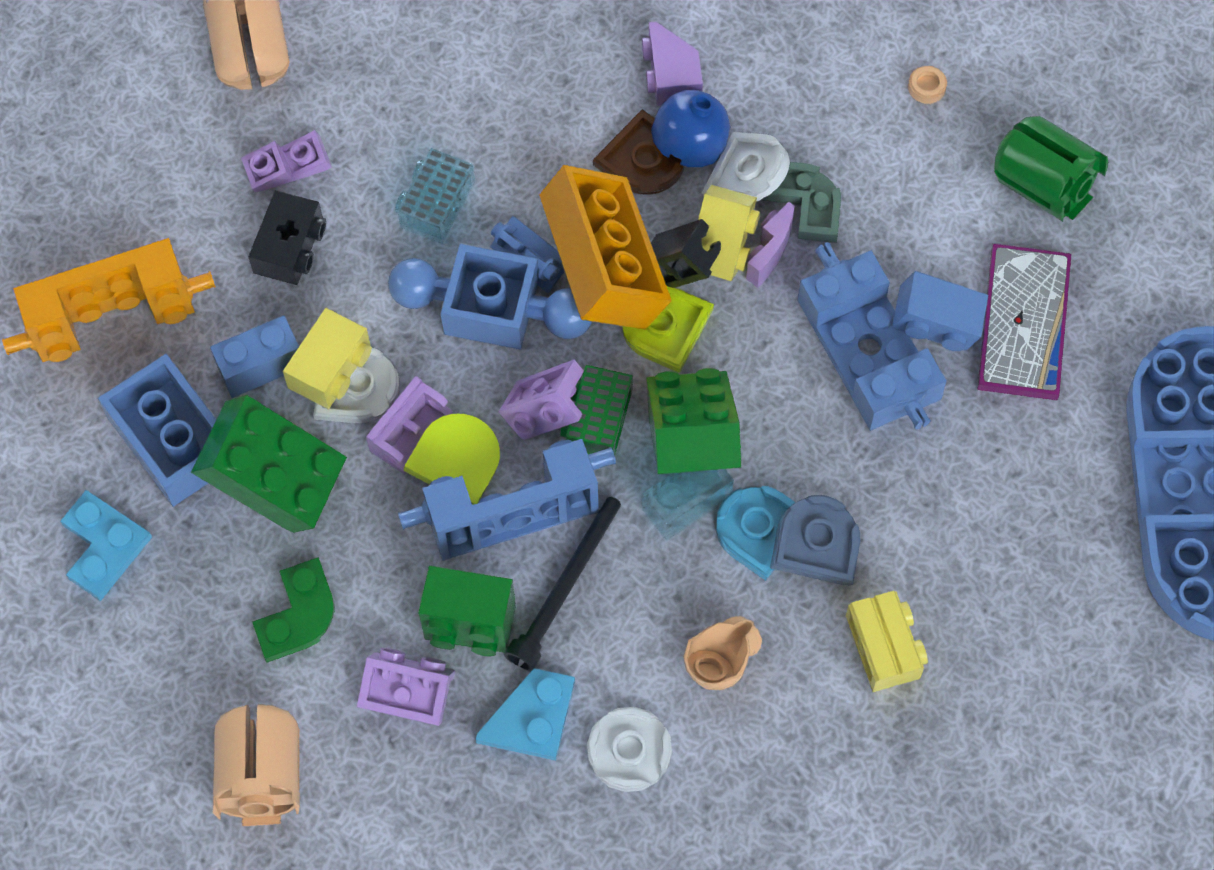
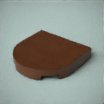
[593,109,685,195]

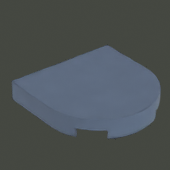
[770,495,860,586]

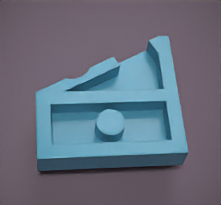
[476,668,575,761]

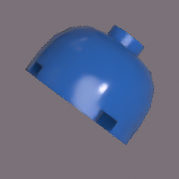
[651,90,731,168]

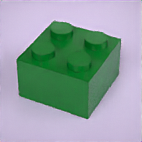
[418,566,516,657]

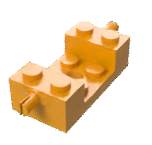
[2,238,216,362]

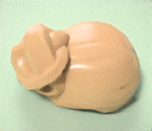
[683,616,762,690]

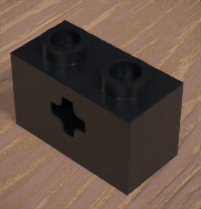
[248,190,326,285]

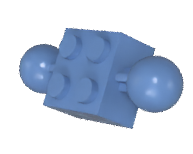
[388,244,592,350]

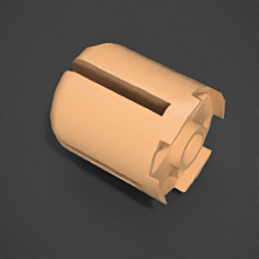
[203,0,290,90]
[212,704,300,826]

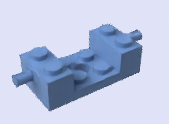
[798,242,947,431]
[398,439,616,561]

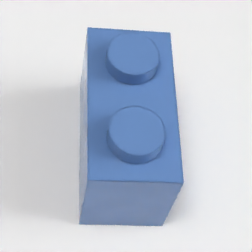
[892,271,988,351]
[210,315,299,398]

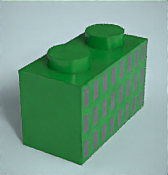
[560,365,633,456]

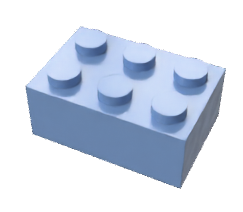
[98,354,216,507]

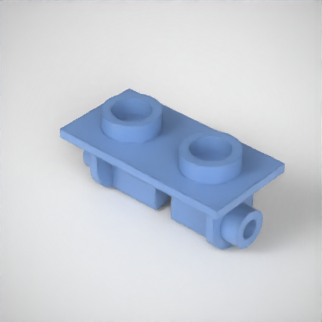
[490,216,565,293]

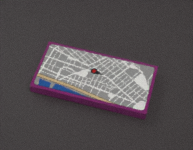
[977,244,1072,400]

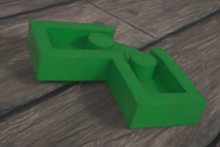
[252,557,335,663]

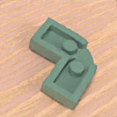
[763,162,841,243]

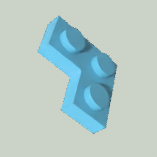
[60,490,152,601]

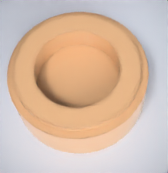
[908,66,947,104]

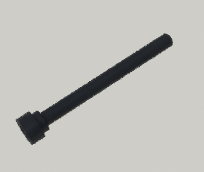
[504,497,621,672]

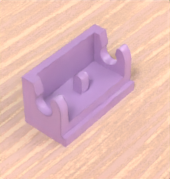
[366,376,453,475]

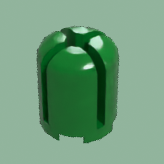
[994,116,1109,222]

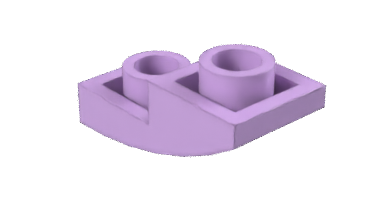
[241,130,332,192]
[746,202,795,288]

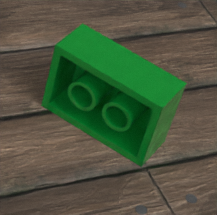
[646,368,741,474]
[191,395,347,533]

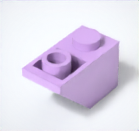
[642,22,703,106]

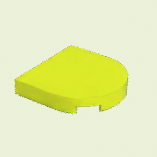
[622,286,714,373]
[403,413,500,505]

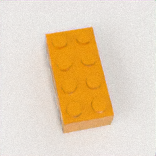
[539,165,672,330]

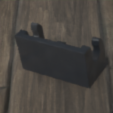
[651,219,721,288]

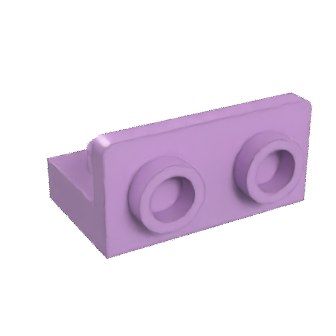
[499,359,584,440]
[357,648,455,726]

